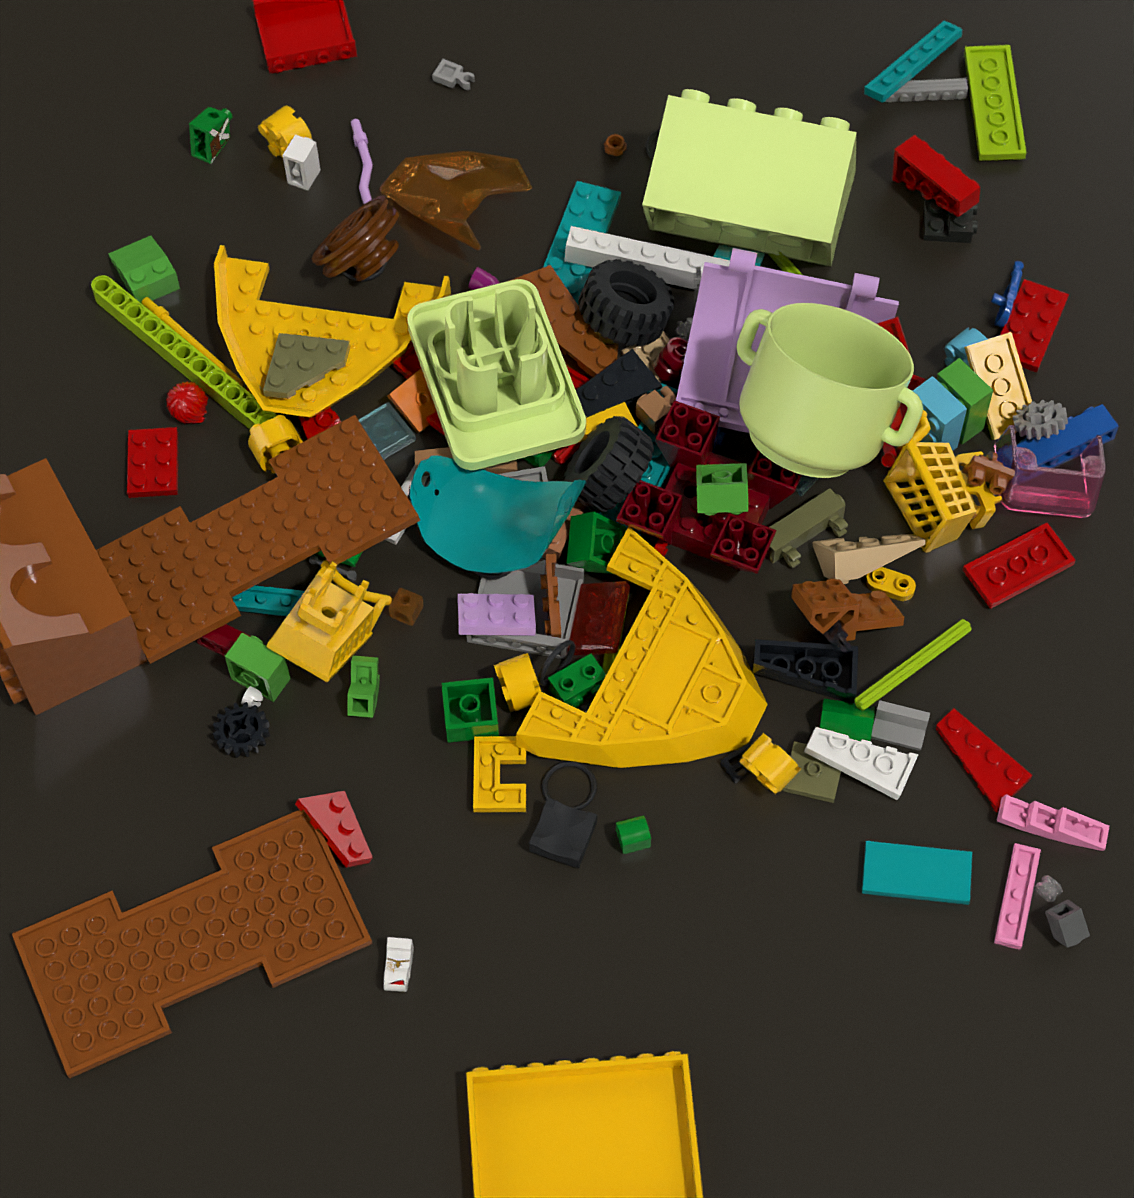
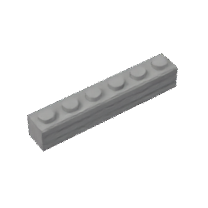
[884,78,968,102]

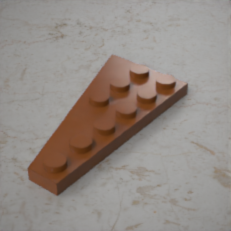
[509,265,616,377]

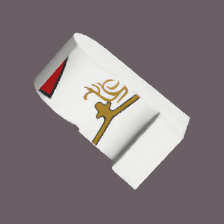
[384,937,414,992]

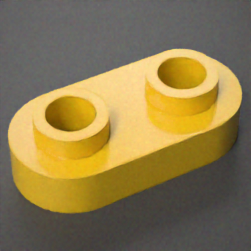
[866,567,916,601]

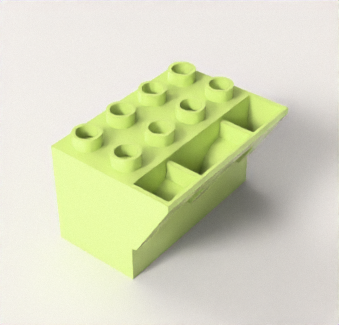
[643,89,857,267]

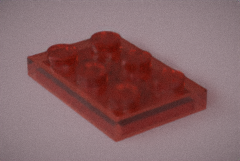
[568,581,630,655]

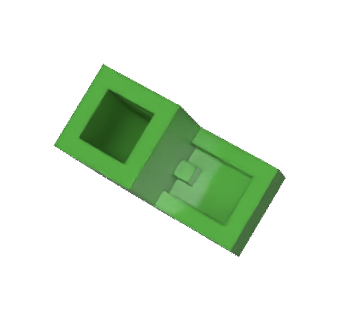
[348,656,380,718]

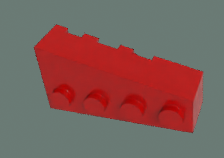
[893,135,981,217]

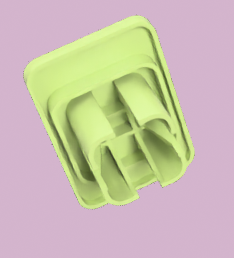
[407,279,586,470]

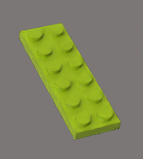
[964,45,1026,161]

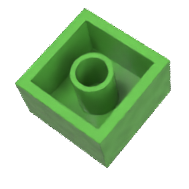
[696,463,748,515]
[225,633,291,702]

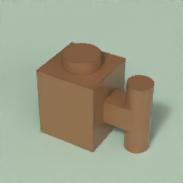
[636,386,677,435]

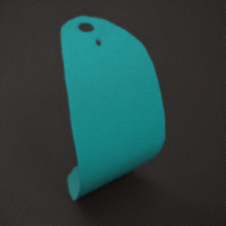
[410,455,586,573]

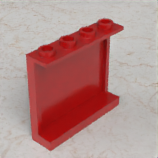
[253,0,357,73]

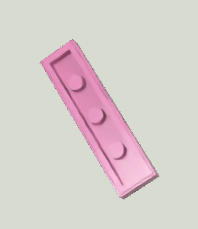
[994,843,1041,950]

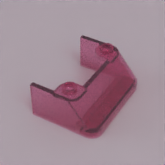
[994,425,1106,518]

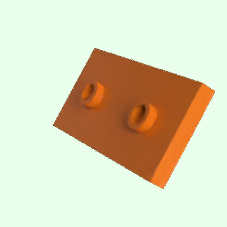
[387,368,436,434]

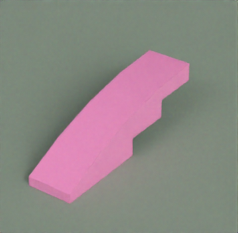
[997,795,1109,851]

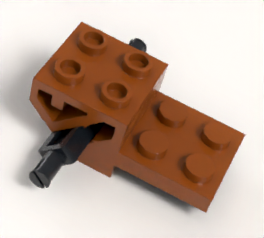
[791,579,904,652]

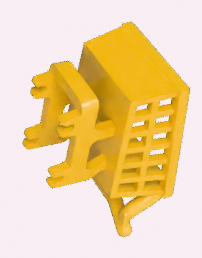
[883,410,1002,553]
[267,560,392,682]

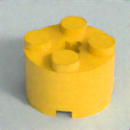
[258,106,312,157]
[248,415,303,473]
[494,653,542,712]
[739,733,801,795]

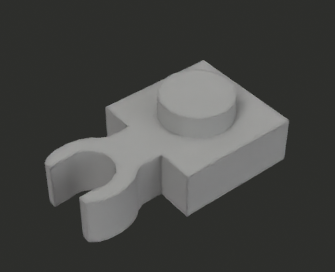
[433,59,475,90]

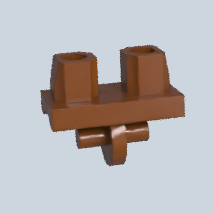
[962,451,1015,495]

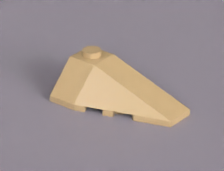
[813,534,925,584]

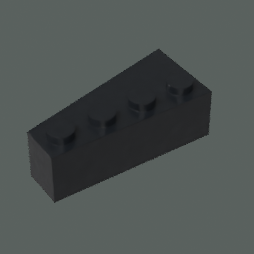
[752,639,858,703]

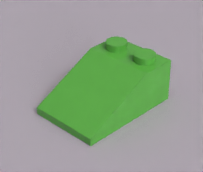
[109,236,180,304]

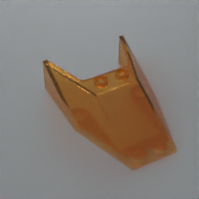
[379,151,532,251]

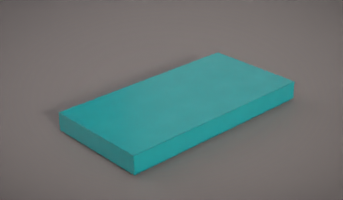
[862,841,972,905]

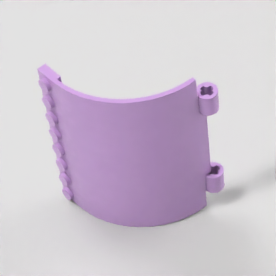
[676,248,899,433]

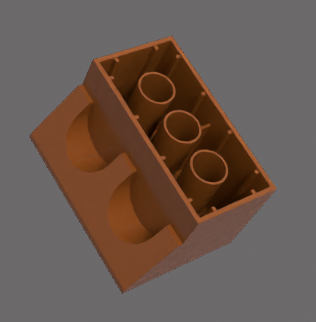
[0,458,147,715]

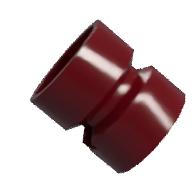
[653,337,688,382]

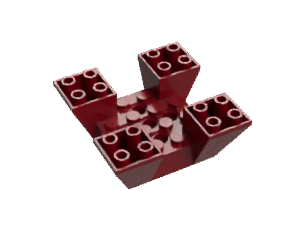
[616,400,802,574]

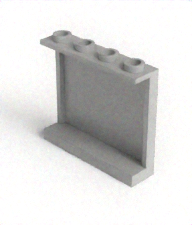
[466,560,584,659]

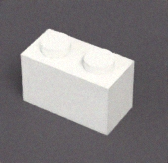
[283,135,320,190]

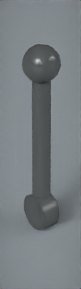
[309,555,357,581]

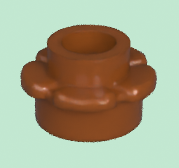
[604,134,627,156]

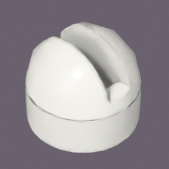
[241,686,263,708]

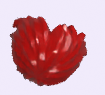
[166,381,208,424]

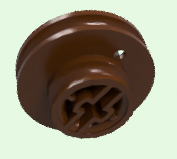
[312,196,399,281]

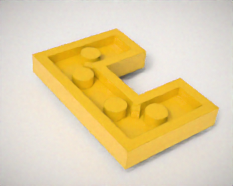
[473,736,526,812]

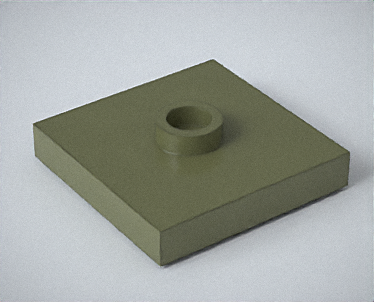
[783,741,841,803]

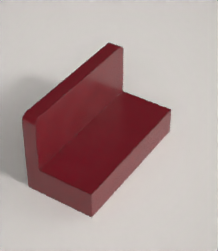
[196,624,250,657]

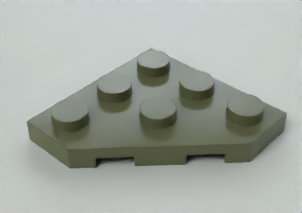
[263,333,350,399]

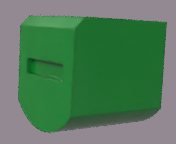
[616,815,651,854]

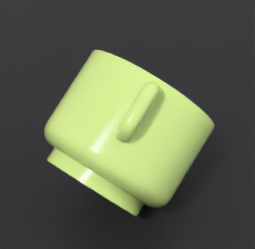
[737,303,923,478]

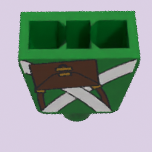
[189,107,233,164]

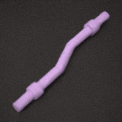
[351,119,373,204]

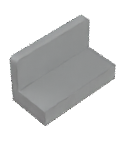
[871,700,930,750]

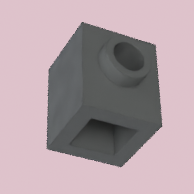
[1045,900,1090,948]

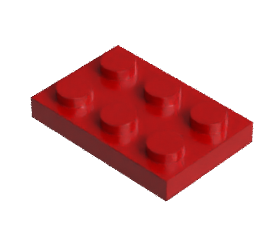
[127,427,178,498]

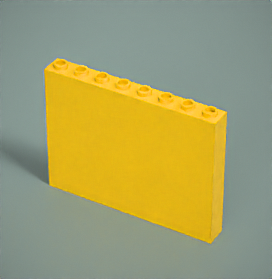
[466,1051,703,1198]

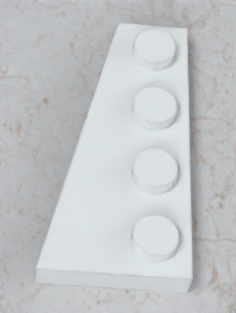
[804,727,918,800]

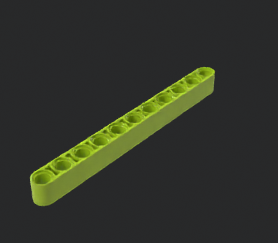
[91,275,277,429]

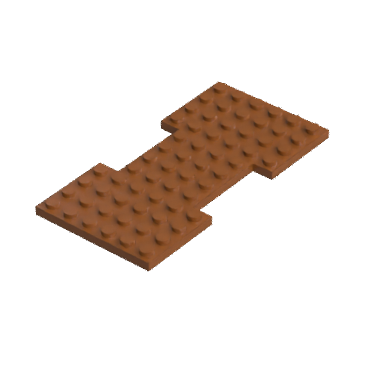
[96,415,420,664]
[12,810,372,1079]

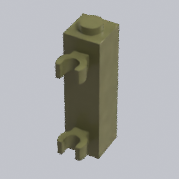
[766,488,848,568]

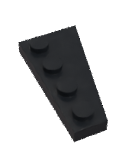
[576,348,662,418]

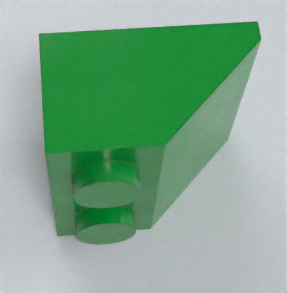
[567,512,626,574]

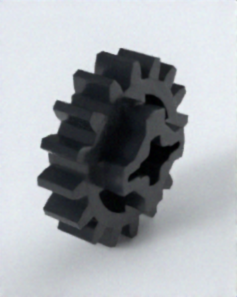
[213,702,270,758]

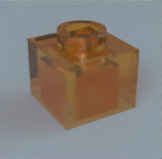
[389,588,424,626]

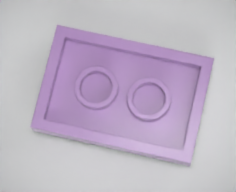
[457,593,536,636]

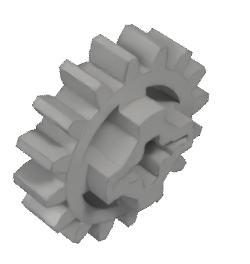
[1013,400,1068,440]

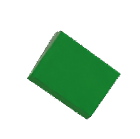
[819,698,875,741]

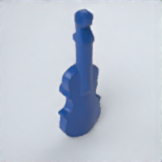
[991,261,1024,327]

